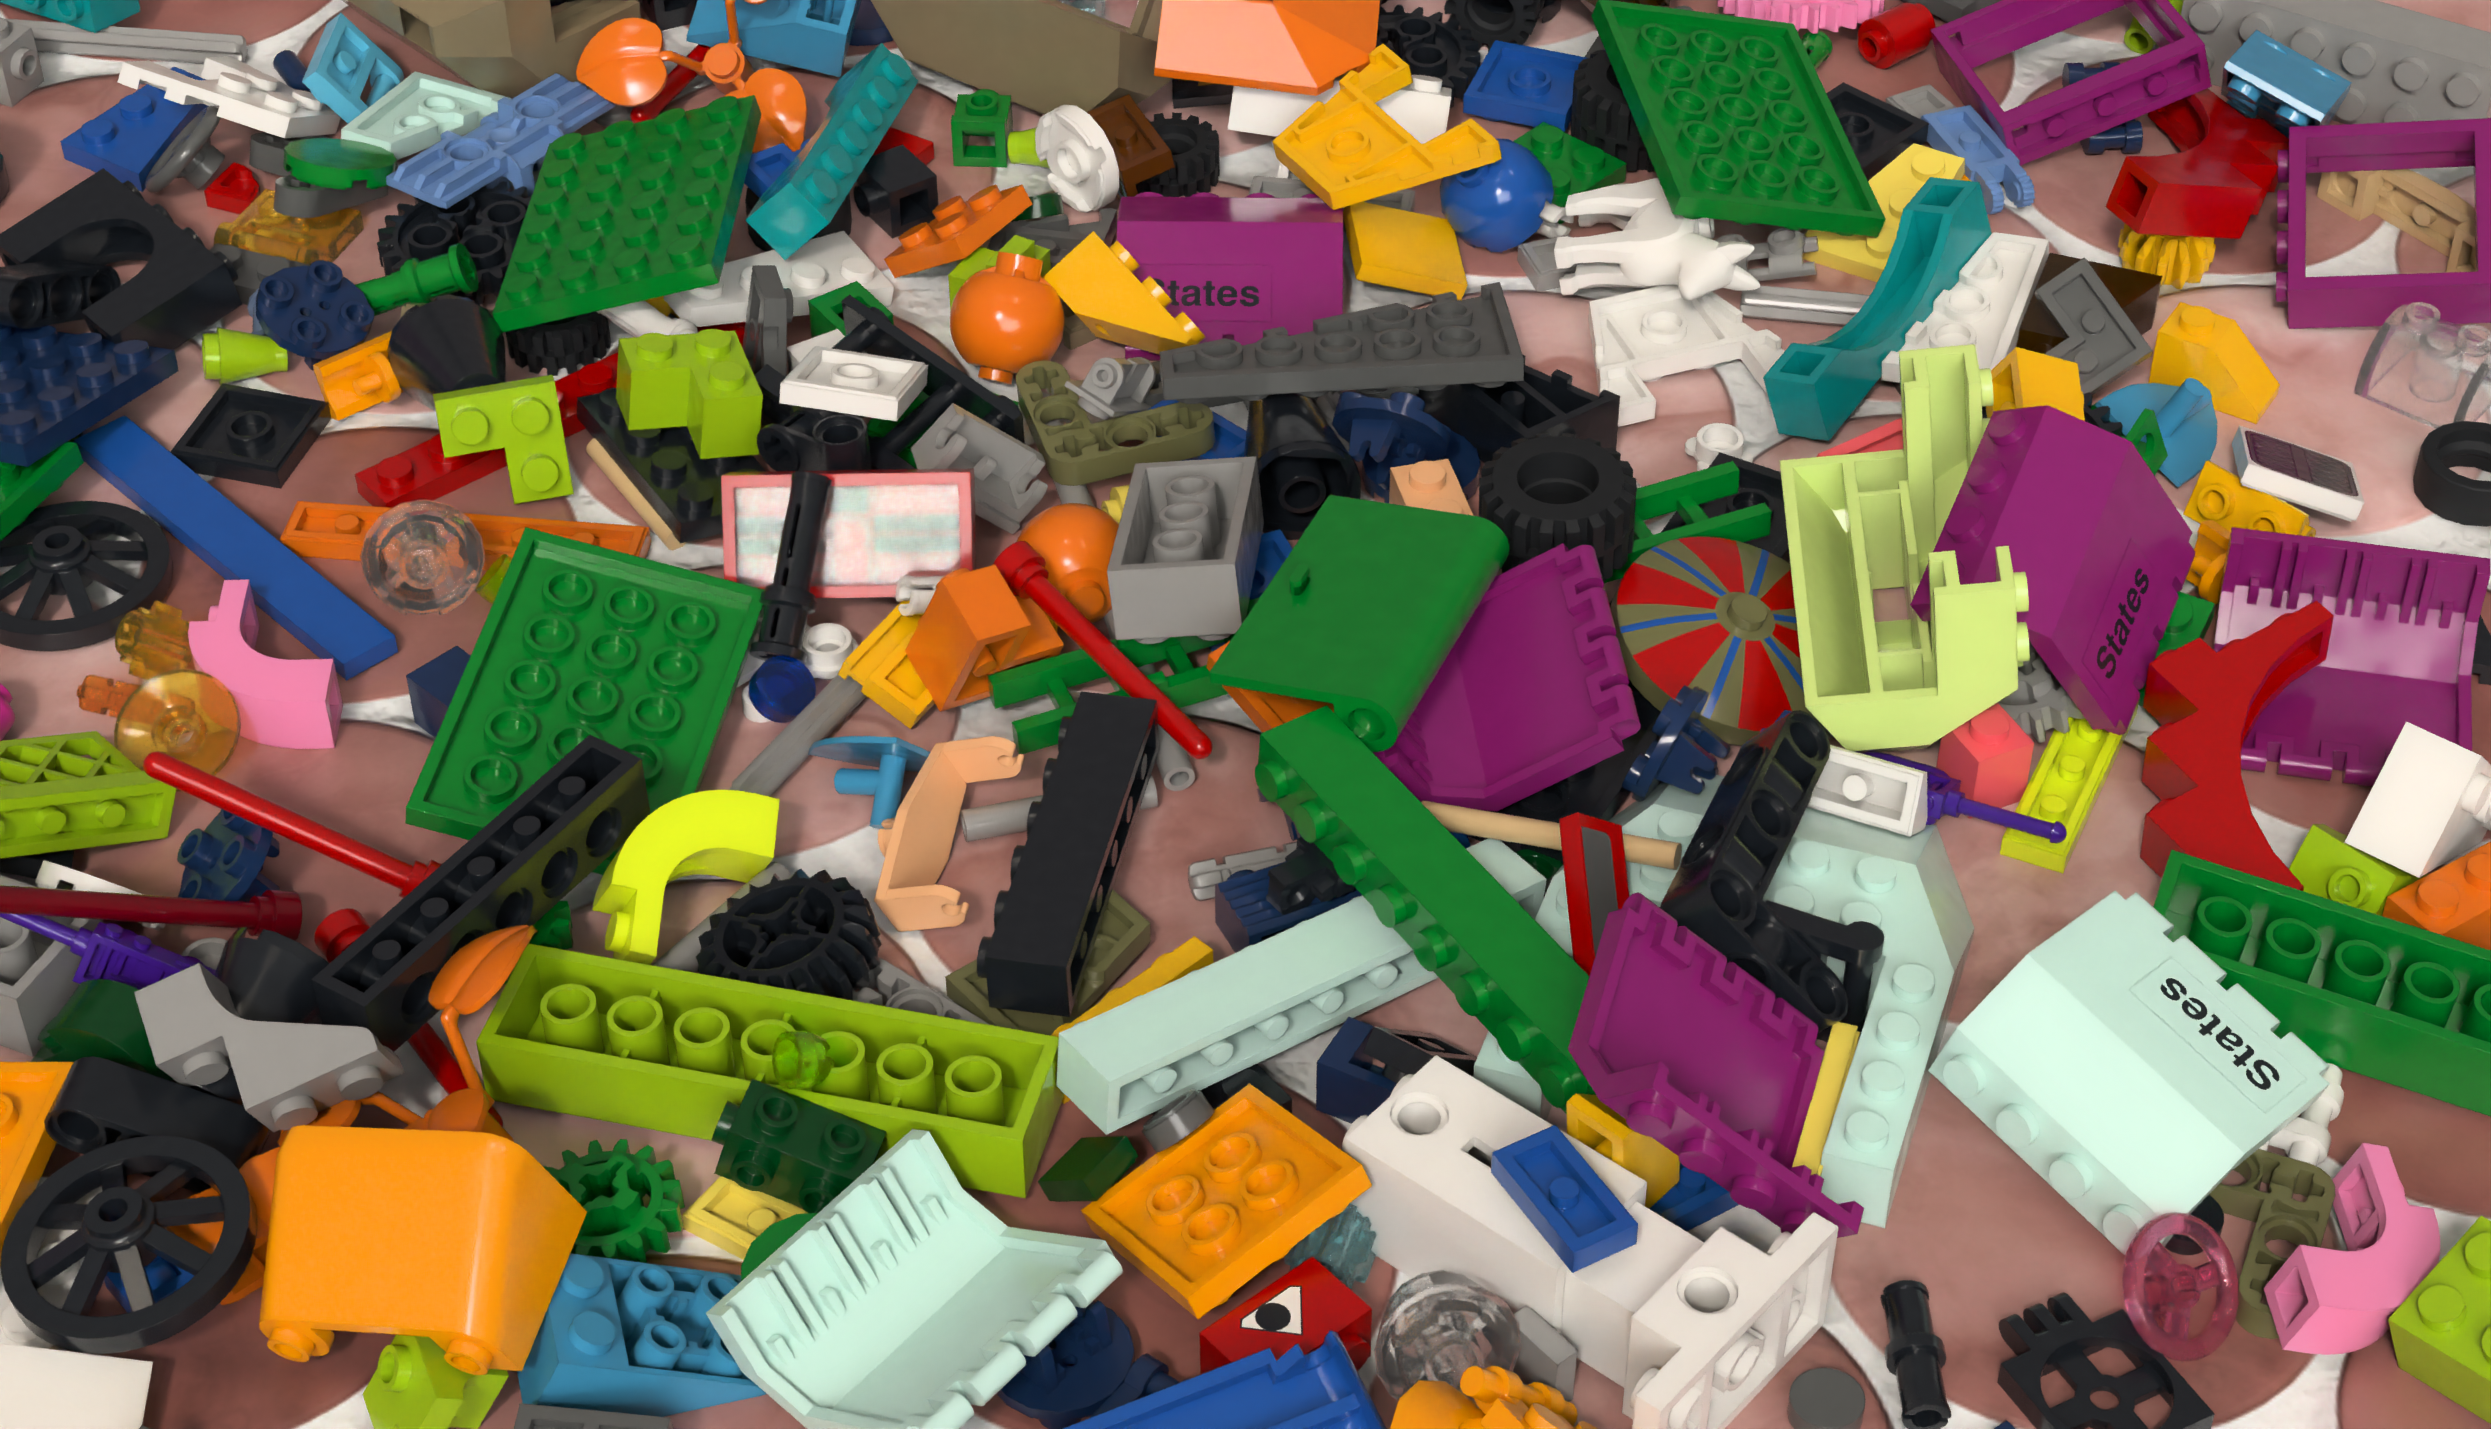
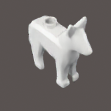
[1554,178,1761,301]

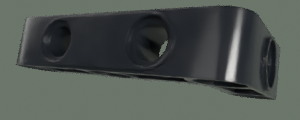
[1660,710,1849,1033]

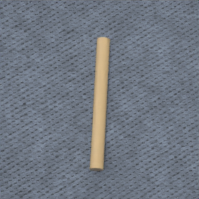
[1421,800,1682,870]

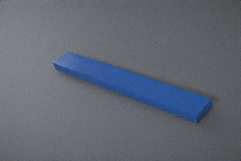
[74,415,398,681]

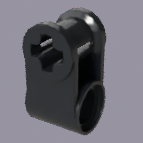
[757,405,873,495]

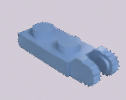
[1921,105,2035,214]

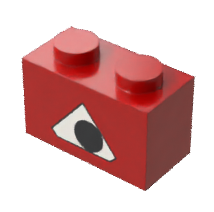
[1199,1256,1372,1375]

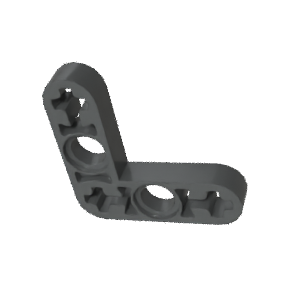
[249,132,389,218]

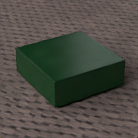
[1038,1136,1138,1202]

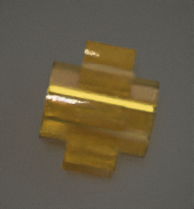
[115,600,192,683]

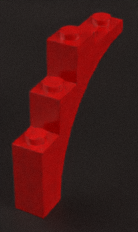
[2105,88,2289,239]
[2140,601,2334,891]

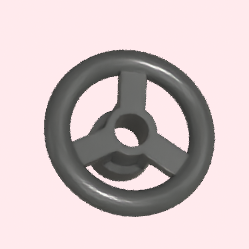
[145,106,225,193]

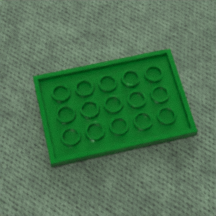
[1591,0,1886,237]
[492,95,762,333]
[405,527,765,875]

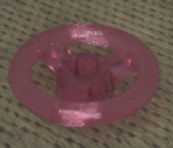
[2122,1212,2239,1362]

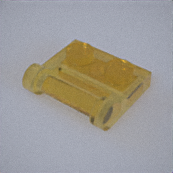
[214,189,364,265]

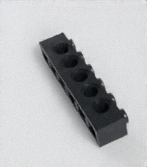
[311,735,651,1052]

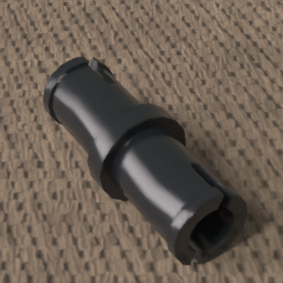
[1880,1280,1951,1429]

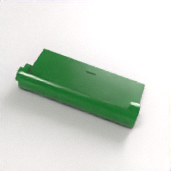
[1209,495,1509,752]

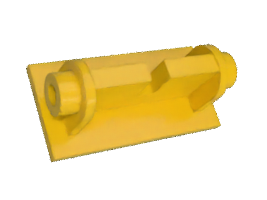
[2183,460,2316,537]

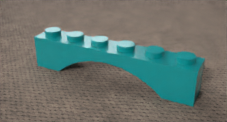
[745,43,918,260]
[1763,177,1992,441]

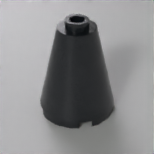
[387,295,506,411]
[1244,393,1361,540]
[176,927,329,1106]

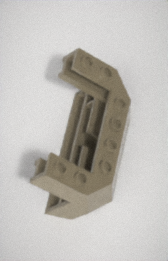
[342,0,641,97]
[871,0,1173,115]

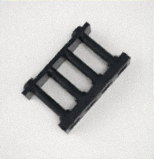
[754,295,1025,491]

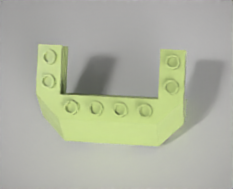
[1779,344,2030,752]

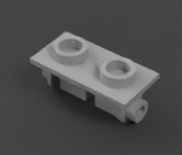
[1064,357,1156,420]

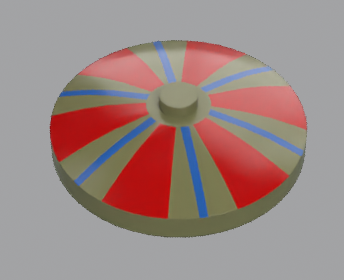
[1610,537,1824,746]

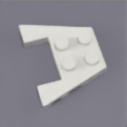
[118,56,341,139]
[1588,285,1785,427]

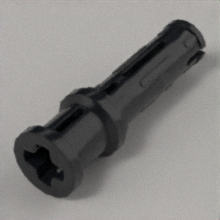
[749,471,832,666]

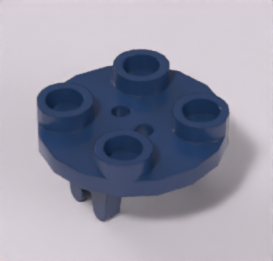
[256,260,374,370]
[1332,392,1452,489]
[1622,685,1730,802]
[177,809,280,902]
[997,1300,1135,1429]

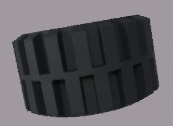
[1571,50,1655,172]
[1479,433,1637,581]

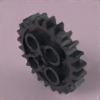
[1376,5,1480,108]
[377,181,531,305]

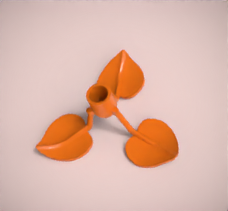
[576,0,808,153]
[277,925,537,1146]

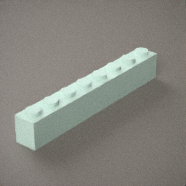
[1056,838,1547,1135]

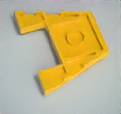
[1272,44,1502,210]

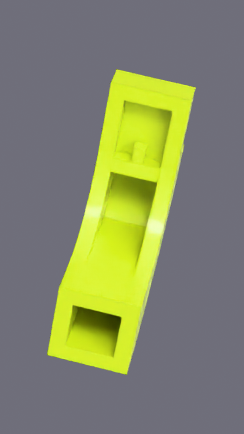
[592,790,780,965]

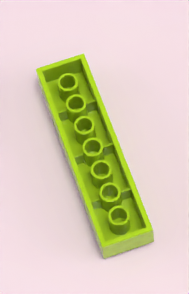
[476,943,1064,1198]

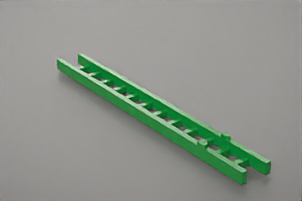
[988,461,1772,754]

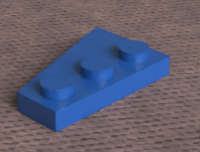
[60,67,208,192]

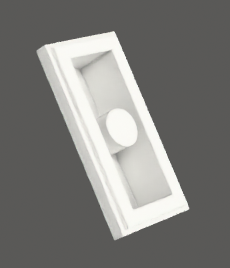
[1807,745,1927,837]

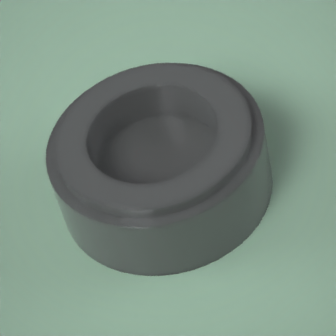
[1142,1089,1215,1152]
[1787,1368,1865,1429]

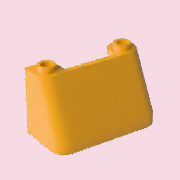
[259,1125,587,1375]

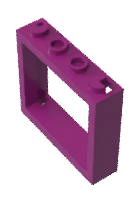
[1930,0,2212,166]
[2276,118,2491,329]

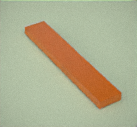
[280,501,651,572]

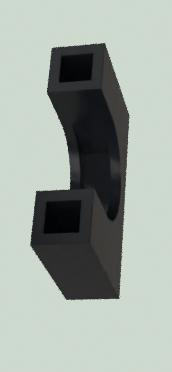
[0,168,242,350]

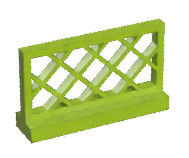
[0,731,176,859]

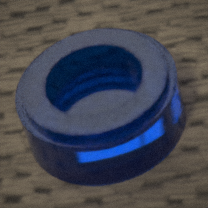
[749,656,816,723]

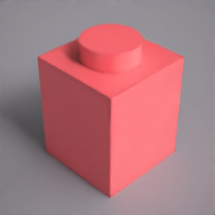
[1936,703,2034,819]

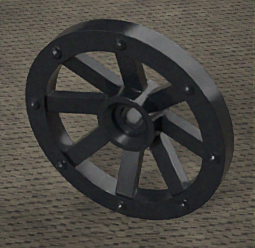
[0,501,173,651]
[1,1135,257,1354]

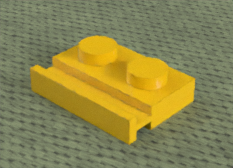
[838,601,935,729]

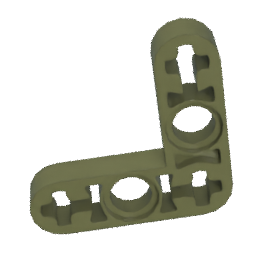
[1015,360,1215,486]
[2209,1149,2335,1339]

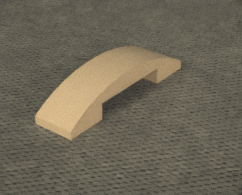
[2317,169,2476,273]

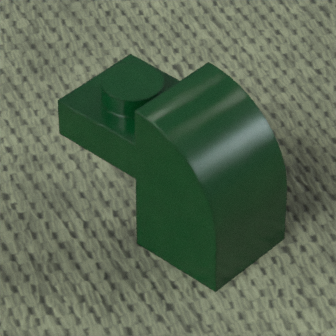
[31,979,173,1081]

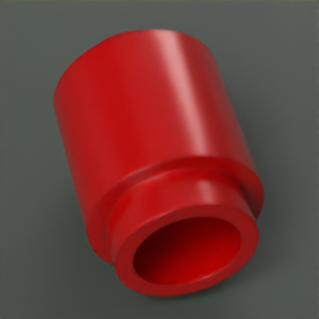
[1858,2,1936,69]

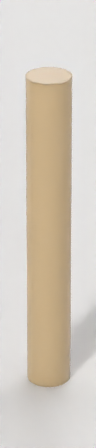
[586,438,686,551]

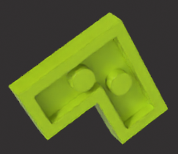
[433,375,574,504]

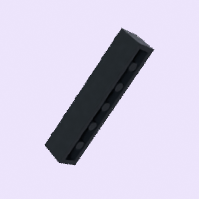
[977,692,1159,1017]

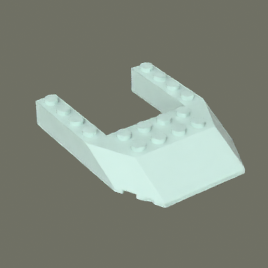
[1473,774,1974,1228]

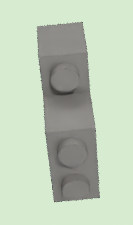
[134,963,404,1133]

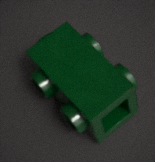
[711,1079,886,1213]

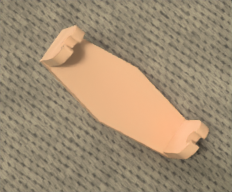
[874,736,1025,932]

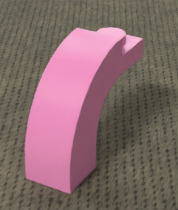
[188,579,343,749]
[2263,1143,2440,1355]

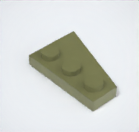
[945,889,1151,1035]

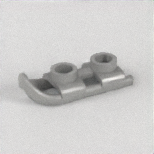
[1715,227,1819,281]

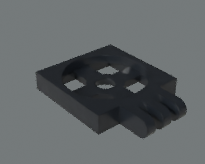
[1997,1292,2215,1429]

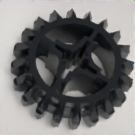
[696,869,882,1001]

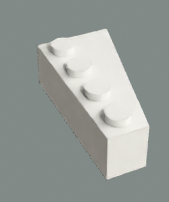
[1228,71,1452,144]

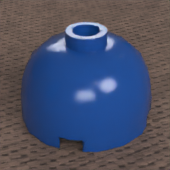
[1440,139,1554,252]

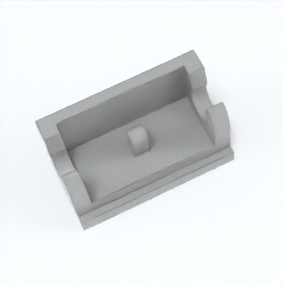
[911,403,1048,535]

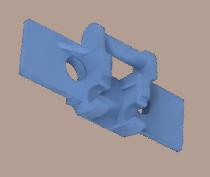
[386,73,615,209]

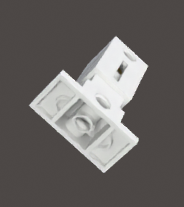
[1342,1055,1838,1429]

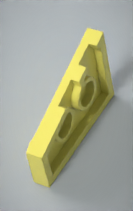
[1803,143,1965,282]

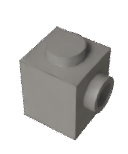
[0,18,44,107]

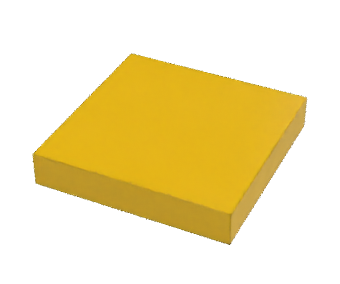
[1343,202,1468,300]

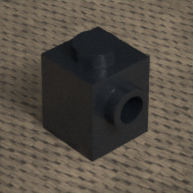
[853,144,938,239]

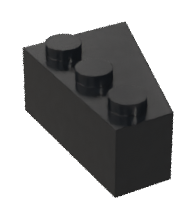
[1416,354,1620,463]

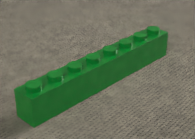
[1255,705,1596,1114]

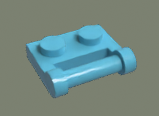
[302,13,404,124]

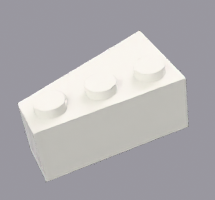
[2344,722,2491,878]

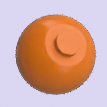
[950,252,1065,385]
[1016,503,1119,623]

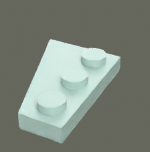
[341,71,512,160]

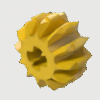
[2118,224,2216,289]

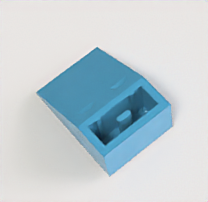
[686,0,861,77]
[2221,30,2352,139]
[517,1253,766,1417]

